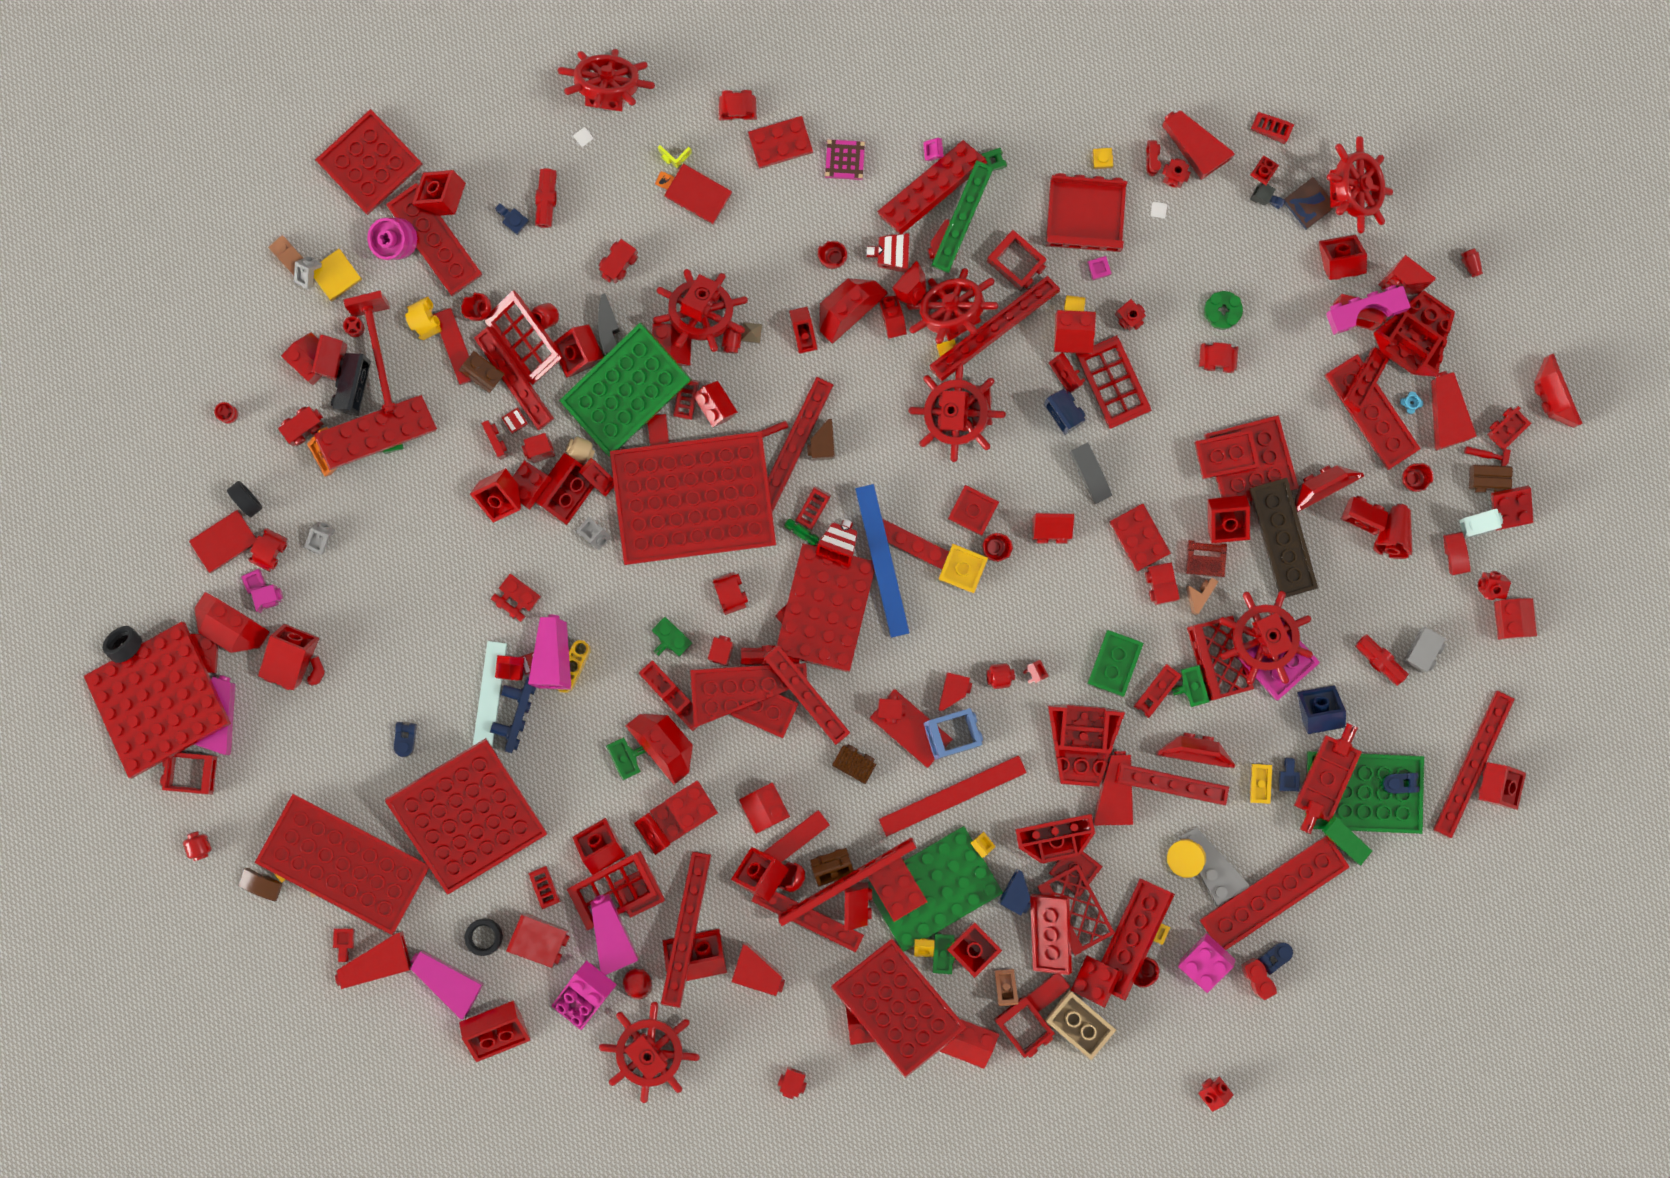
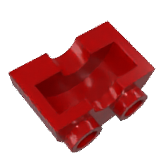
[719,90,757,121]
[1199,342,1239,373]
[249,528,288,572]
[712,572,748,615]

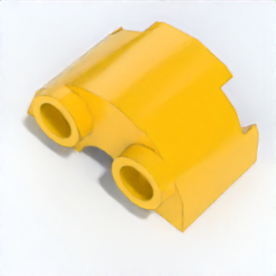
[405,297,441,340]

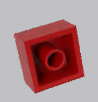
[1208,495,1250,543]

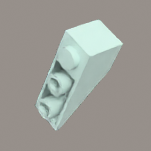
[1459,509,1503,538]

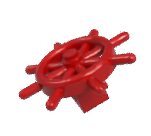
[558,49,655,112]
[1327,136,1393,234]
[907,268,998,344]
[653,269,748,352]
[908,364,1006,462]
[1219,591,1313,685]
[599,1001,700,1103]

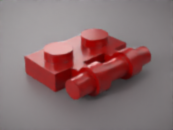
[491,573,541,622]

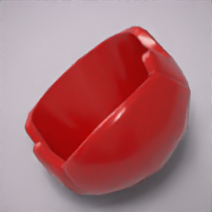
[817,241,847,269]
[461,292,492,321]
[1402,463,1434,492]
[982,533,1013,562]
[778,862,806,892]
[1134,957,1160,987]
[623,968,653,1000]

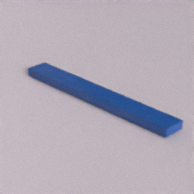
[855,484,910,638]

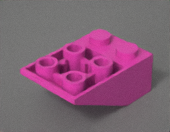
[551,960,617,1030]

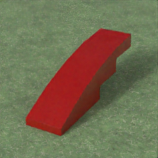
[639,660,697,731]

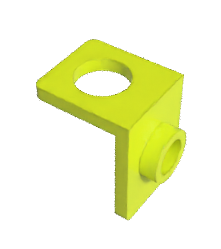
[658,145,692,168]

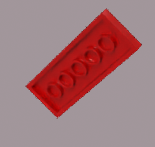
[877,140,987,235]
[386,183,483,296]
[1324,354,1421,470]
[314,395,437,470]
[1101,878,1175,1001]

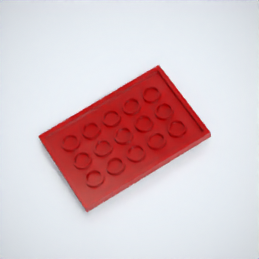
[777,543,875,673]
[831,939,967,1078]

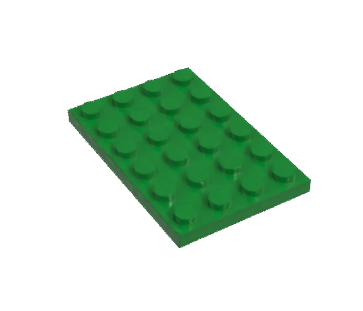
[559,323,692,457]
[1305,751,1424,834]
[868,826,1003,952]

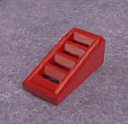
[1250,112,1295,144]
[673,380,700,420]
[795,486,831,530]
[528,866,561,910]

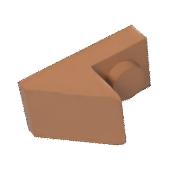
[268,235,303,275]
[1186,578,1218,615]
[995,969,1018,1006]

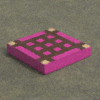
[825,139,865,180]

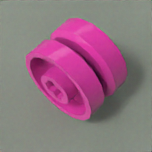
[367,217,417,260]

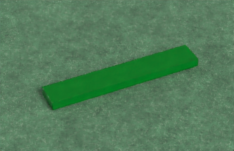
[931,160,994,274]

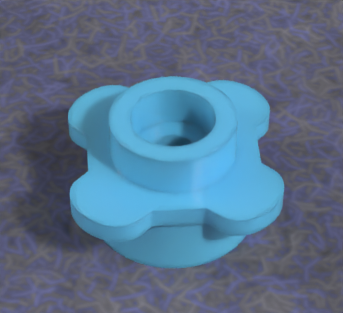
[1400,391,1423,414]

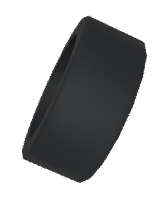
[227,481,262,518]
[102,626,142,663]
[464,918,503,956]

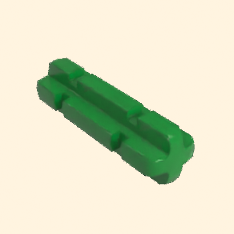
[784,519,819,546]

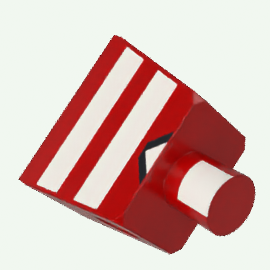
[867,233,909,273]
[816,519,858,567]

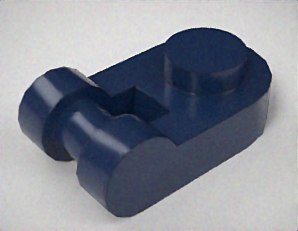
[394,722,417,757]
[1382,773,1419,794]
[1257,942,1293,975]

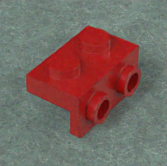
[1487,406,1532,451]

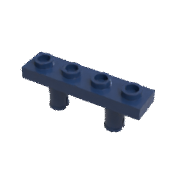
[490,677,536,753]

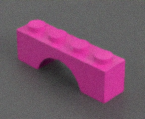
[1326,285,1411,335]

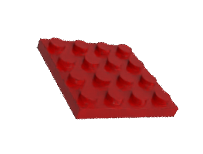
[315,109,423,215]
[1204,415,1299,502]

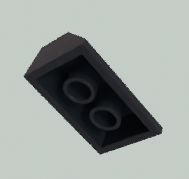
[331,353,371,416]

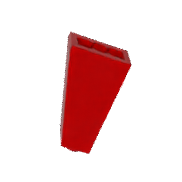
[1162,110,1235,180]
[1431,371,1477,451]
[1093,751,1133,826]
[335,931,412,989]

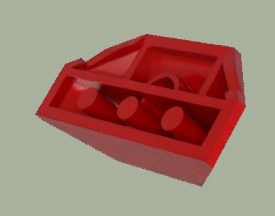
[820,278,888,344]
[1534,353,1583,428]
[1294,465,1364,513]
[194,592,270,653]
[625,714,693,785]
[1156,733,1235,768]
[1015,814,1095,864]

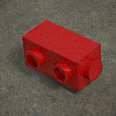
[599,239,638,284]
[278,406,324,446]

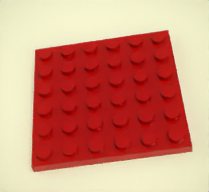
[84,621,231,779]
[385,738,547,895]

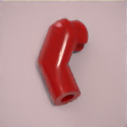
[307,656,325,686]

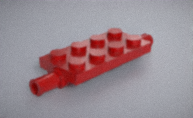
[1293,723,1362,834]

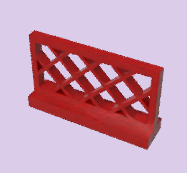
[1187,615,1254,701]
[1037,864,1115,956]

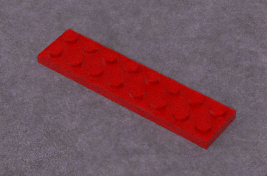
[1199,835,1350,950]

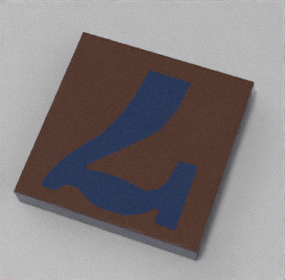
[1284,177,1334,230]

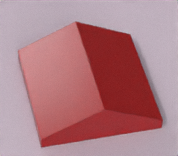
[312,334,347,381]

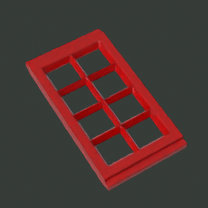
[485,290,563,385]
[1076,335,1152,429]
[567,851,662,931]

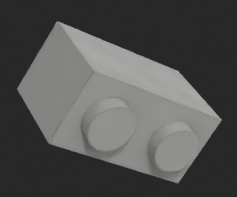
[1403,627,1446,673]

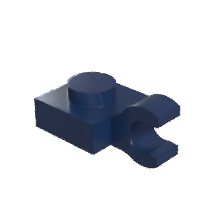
[495,203,529,235]
[1279,758,1300,792]

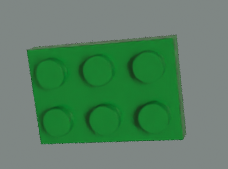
[1087,630,1144,697]

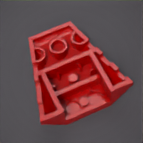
[1374,291,1455,377]
[1048,704,1125,787]

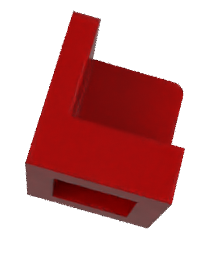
[495,655,525,681]

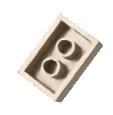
[1044,990,1116,1060]

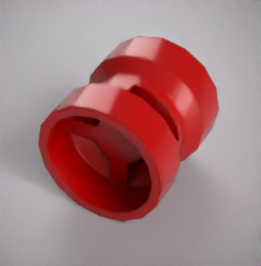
[214,402,238,424]

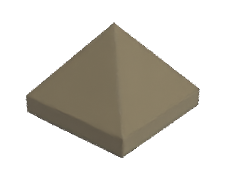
[741,322,762,343]

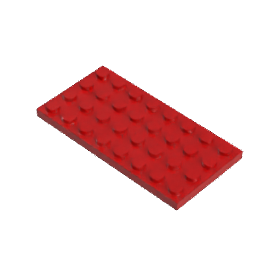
[254,794,430,935]

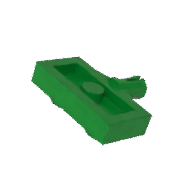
[652,617,693,657]
[1172,665,1210,707]
[606,737,646,781]
[932,934,955,974]

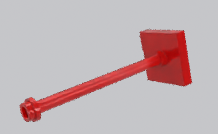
[343,290,397,414]

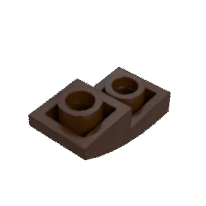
[238,868,282,902]

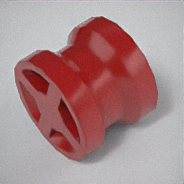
[343,316,365,338]

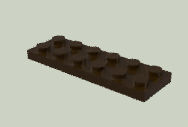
[1249,478,1318,598]

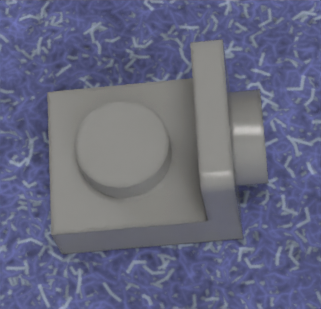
[294,257,322,289]
[576,517,611,550]
[304,522,335,555]

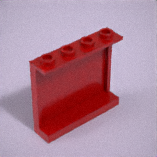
[1046,173,1128,252]

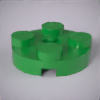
[1204,291,1243,330]

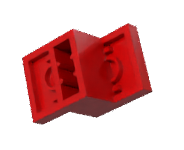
[650,780,718,843]

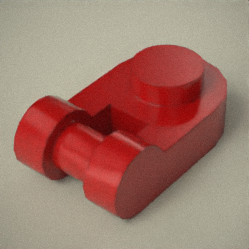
[1146,140,1161,176]

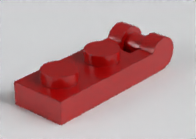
[1133,664,1182,718]

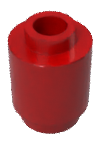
[721,328,742,354]

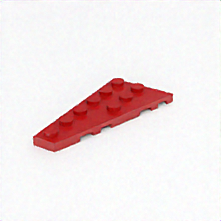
[690,663,807,728]

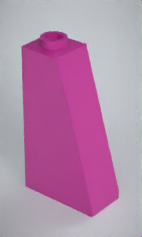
[528,614,571,690]
[194,675,236,755]
[591,894,638,975]
[410,950,484,1020]

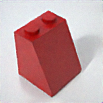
[258,624,319,691]
[506,913,570,968]
[731,942,785,996]

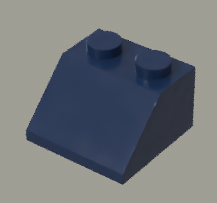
[1044,389,1086,435]
[1297,685,1346,734]
[998,869,1031,916]

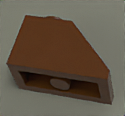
[807,419,835,461]

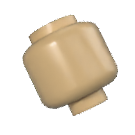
[565,436,595,464]

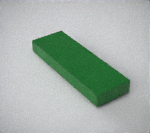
[1322,816,1372,866]

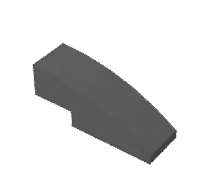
[598,293,620,356]
[1070,442,1112,504]

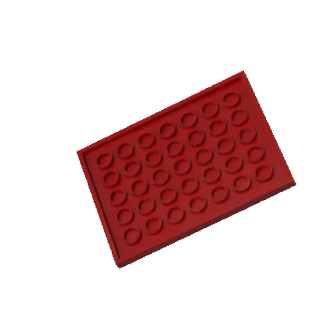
[610,431,777,565]

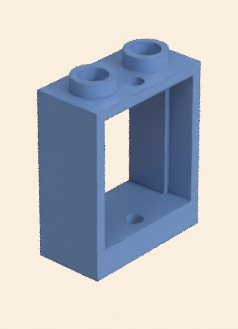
[923,708,983,760]

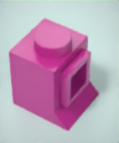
[251,585,283,613]

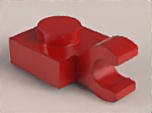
[333,929,355,962]

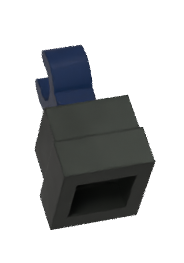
[1250,183,1285,209]

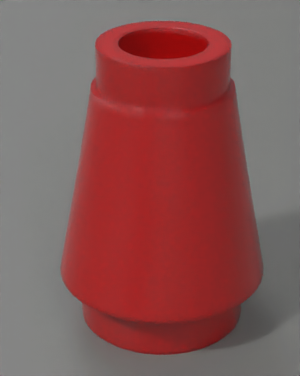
[1461,248,1483,278]

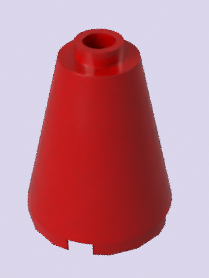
[1373,504,1413,559]

